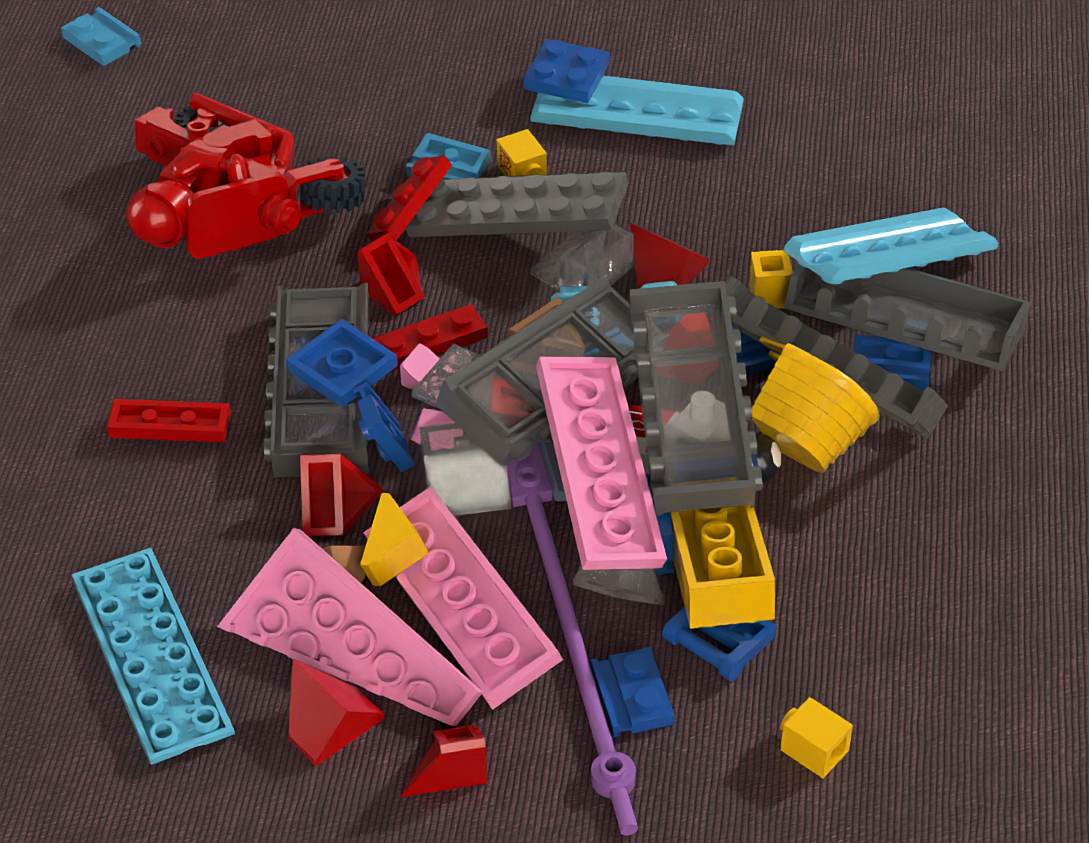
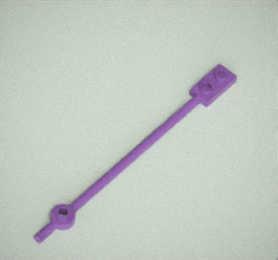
[502,443,638,835]

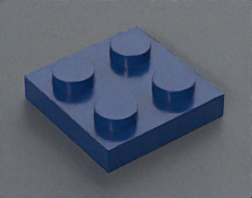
[524,39,610,103]
[286,319,398,408]

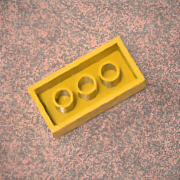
[670,478,775,629]

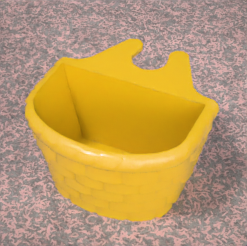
[751,337,879,473]

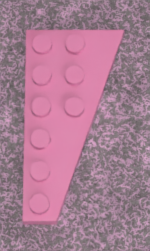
[217,528,483,726]

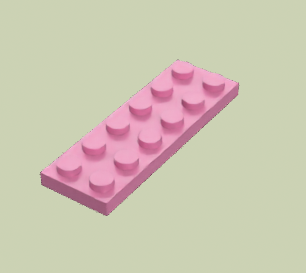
[536,357,667,570]
[363,486,563,710]

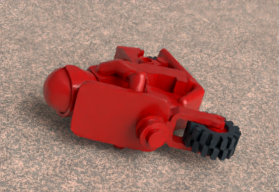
[126,92,365,259]

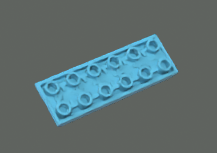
[530,76,744,146]
[784,208,998,284]
[72,548,235,765]

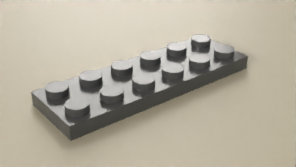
[406,172,629,237]

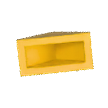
[360,493,429,586]

